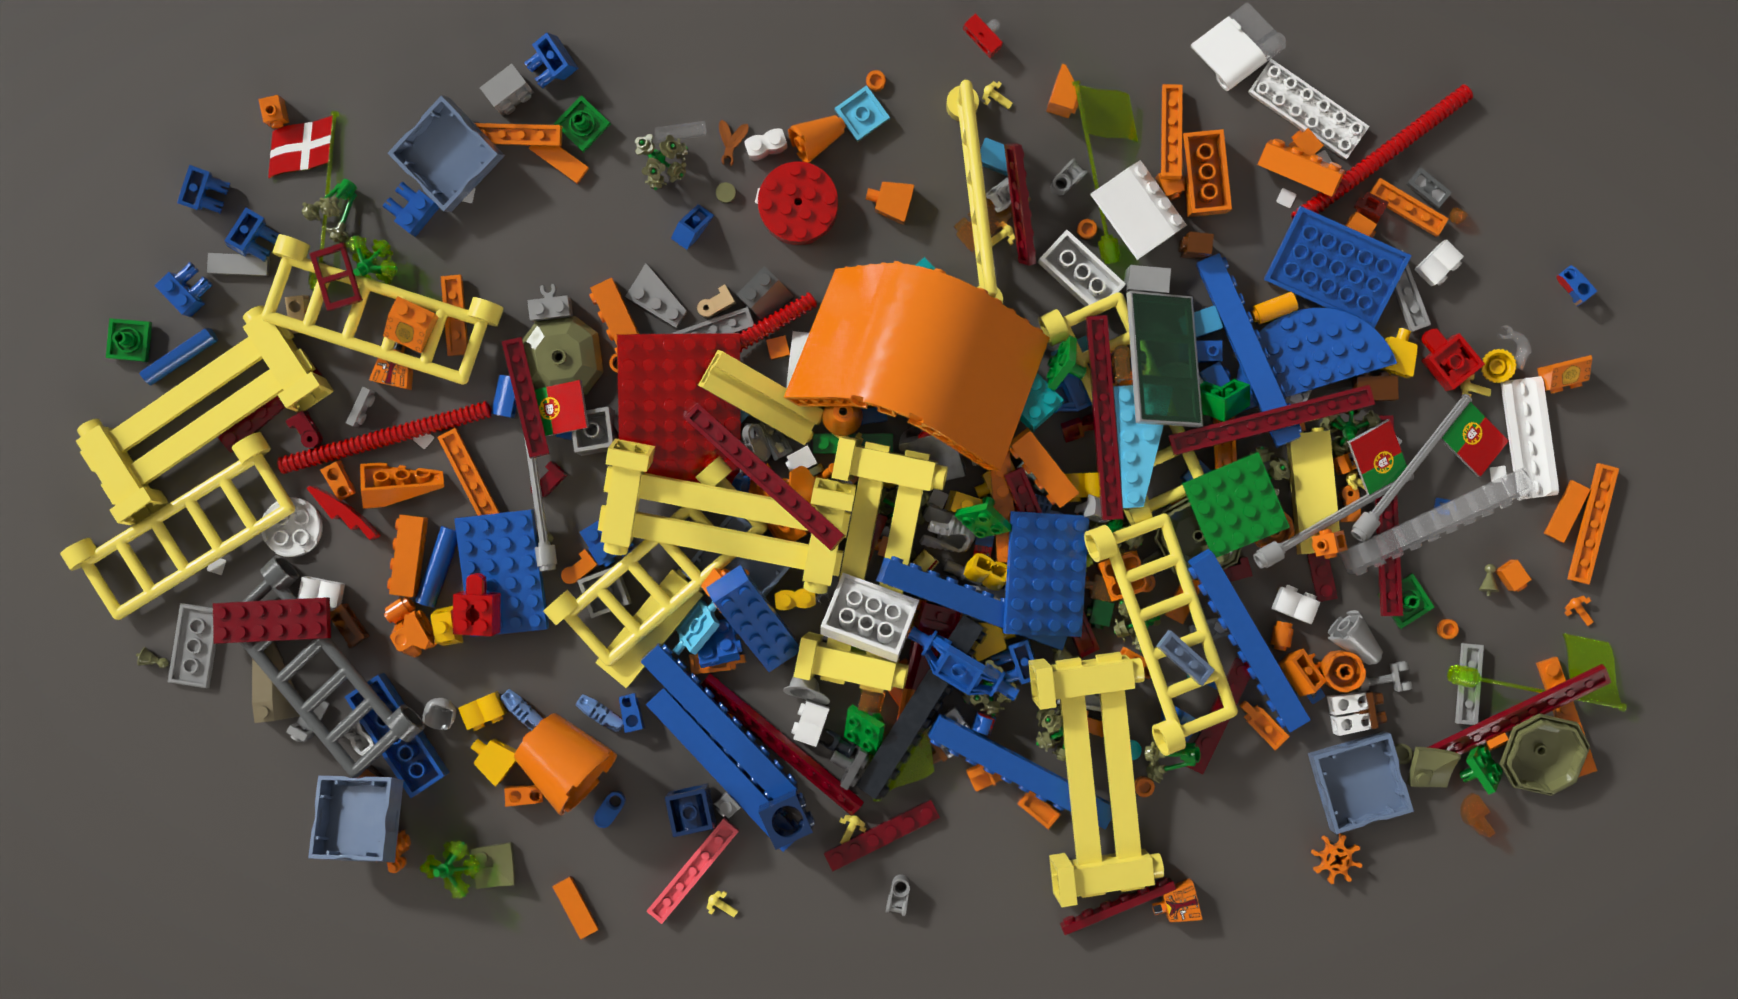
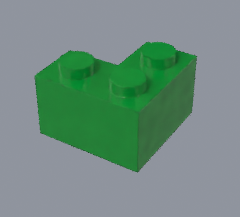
[1200,379,1250,421]

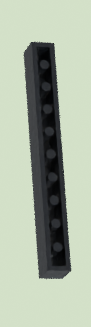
[856,615,988,799]

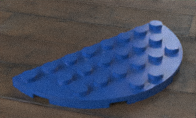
[1236,308,1397,411]

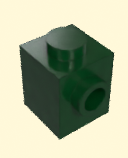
[1085,598,1115,629]

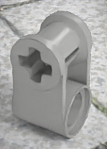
[1050,158,1088,196]
[986,177,1011,212]
[885,875,910,916]

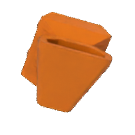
[1096,550,1149,601]
[390,609,437,658]

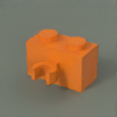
[1278,649,1326,697]

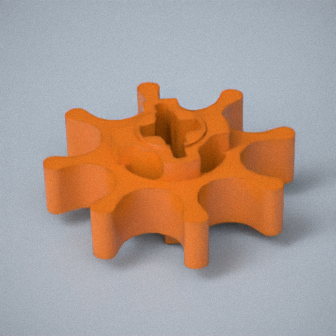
[1311,833,1362,884]

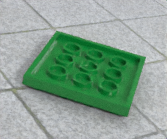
[1181,452,1290,558]

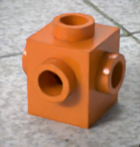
[1312,529,1348,559]

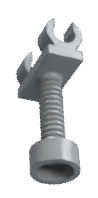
[1357,661,1413,692]

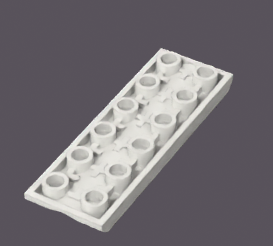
[1248,59,1369,159]
[1501,376,1559,500]

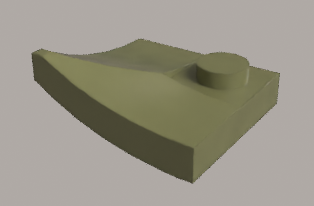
[1407,747,1461,787]
[471,842,515,889]

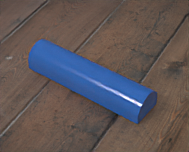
[139,328,218,386]
[415,526,457,608]

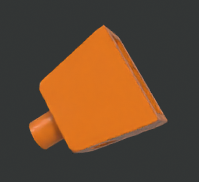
[865,182,914,225]

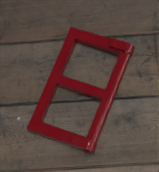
[309,243,363,311]

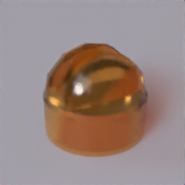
[1449,207,1468,224]

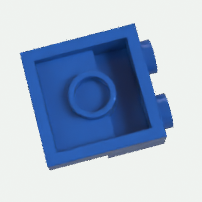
[579,520,635,567]
[698,619,743,668]

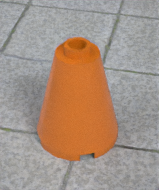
[788,115,846,163]
[822,406,863,436]

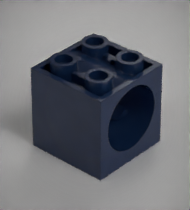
[665,783,717,837]
[758,789,815,850]

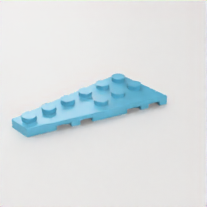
[1113,385,1173,509]

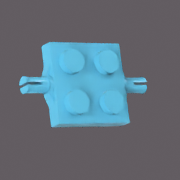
[673,600,720,655]

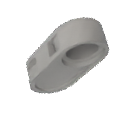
[742,424,771,462]

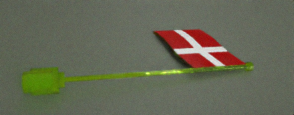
[268,111,339,291]

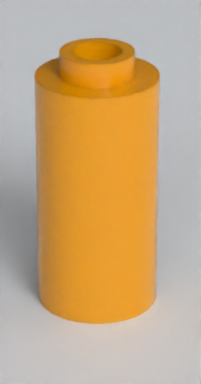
[1251,292,1298,324]

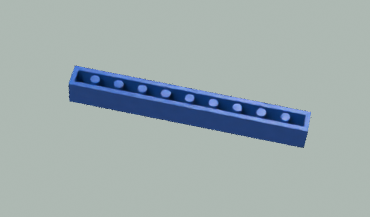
[1196,253,1302,448]
[1187,549,1310,732]
[876,556,1067,650]
[641,643,798,799]
[646,687,798,852]
[927,713,1112,830]

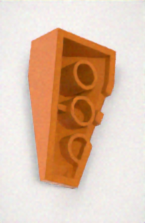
[360,462,444,509]

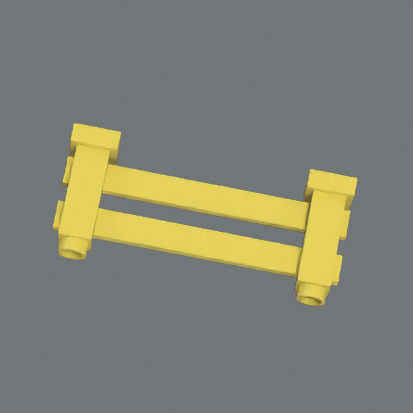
[76,306,334,526]
[794,436,948,693]
[598,439,856,594]
[1028,652,1164,907]

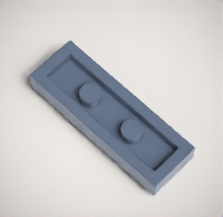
[1156,630,1215,686]

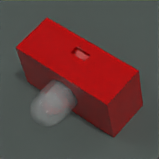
[963,13,1003,58]

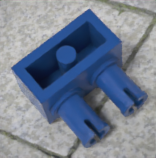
[524,32,579,89]
[177,165,231,214]
[383,182,440,237]
[224,208,280,262]
[154,262,213,317]
[991,638,1036,684]

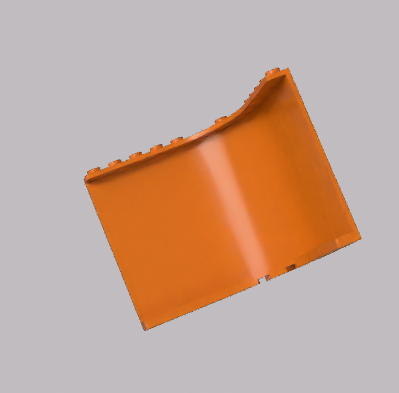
[784,261,1050,471]

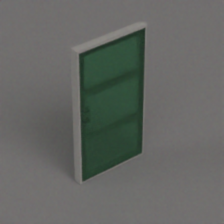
[1126,291,1203,427]

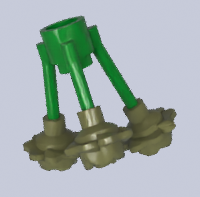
[302,179,357,243]
[1145,734,1201,783]

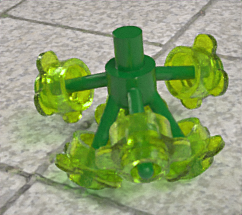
[346,236,398,289]
[419,840,480,899]

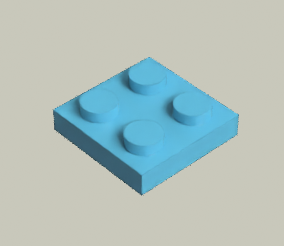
[834,85,890,142]

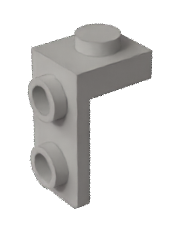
[286,700,330,742]

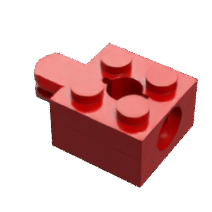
[1421,329,1485,391]
[453,573,501,636]

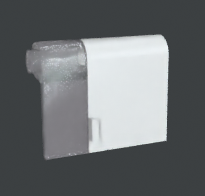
[1191,2,1286,91]

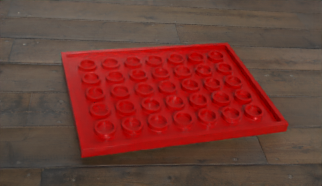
[617,333,741,484]

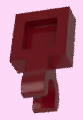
[1060,414,1095,443]

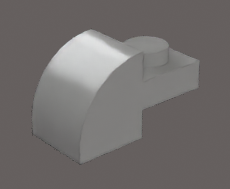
[1074,494,1111,524]

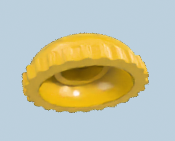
[1481,349,1517,383]

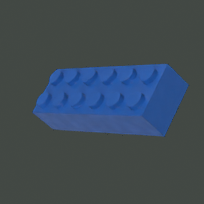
[706,565,800,672]
[345,673,450,798]

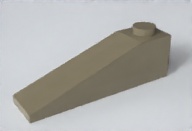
[252,641,300,723]

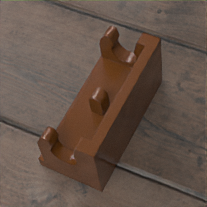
[330,603,370,649]

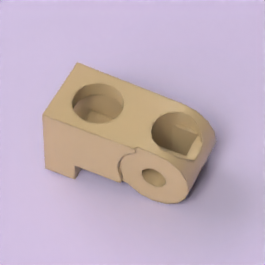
[697,284,736,318]
[285,295,309,334]

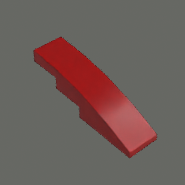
[307,486,381,540]

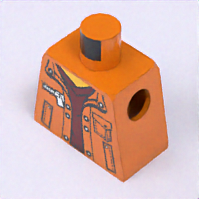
[369,342,413,390]
[1152,878,1203,922]

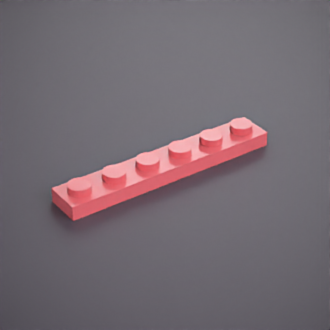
[646,818,739,924]

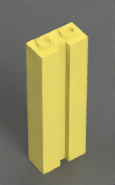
[698,350,823,445]
[1286,427,1340,555]
[595,569,705,688]

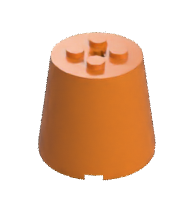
[514,713,617,816]

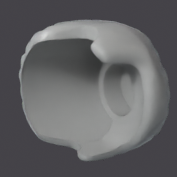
[422,697,456,730]

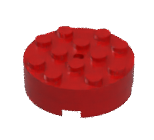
[758,161,838,245]

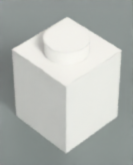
[785,445,818,471]

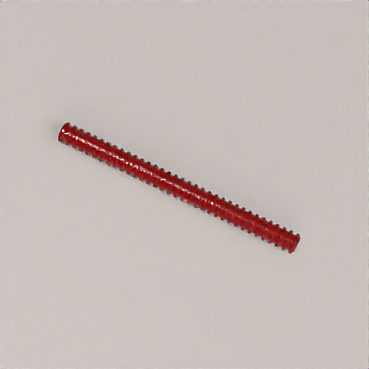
[1291,84,1474,219]
[740,292,817,353]
[277,401,492,474]

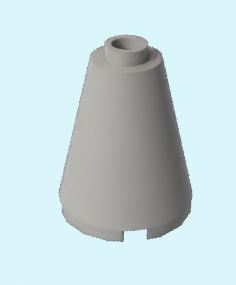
[1328,610,1383,665]

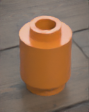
[384,596,416,624]
[1271,621,1294,651]

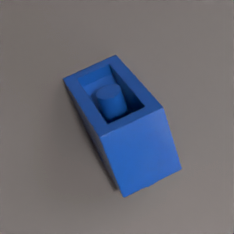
[671,204,714,250]

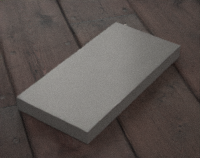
[168,603,216,688]

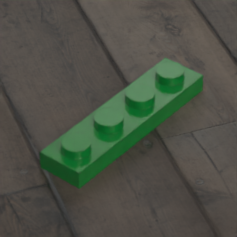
[813,433,893,454]

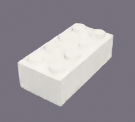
[1037,230,1126,316]

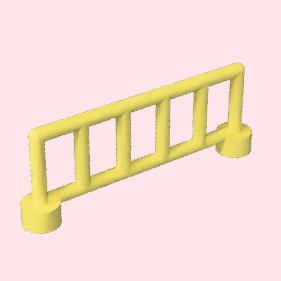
[946,80,1003,304]
[261,234,504,385]
[1038,292,1204,525]
[60,432,295,620]
[543,456,767,667]
[1084,514,1238,756]

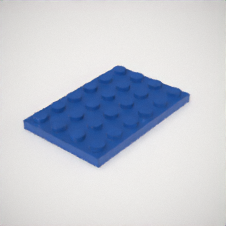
[1264,206,1412,328]
[454,509,549,637]
[1003,511,1089,637]

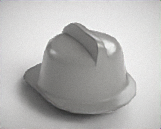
[783,674,830,705]

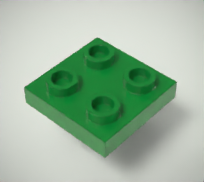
[554,95,611,153]
[106,318,152,362]
[1047,335,1087,391]
[955,497,1011,538]
[1377,573,1435,629]
[844,704,885,756]
[1460,744,1503,795]

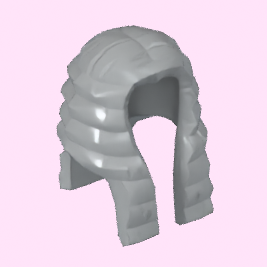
[919,503,976,553]

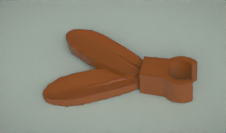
[719,120,749,166]

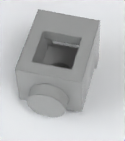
[714,791,741,818]

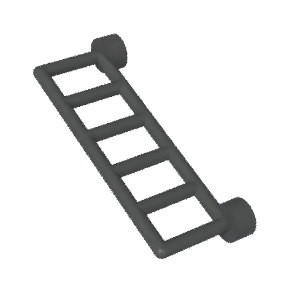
[240,555,425,778]

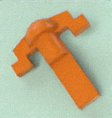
[1564,596,1593,626]

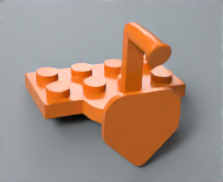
[749,463,834,542]

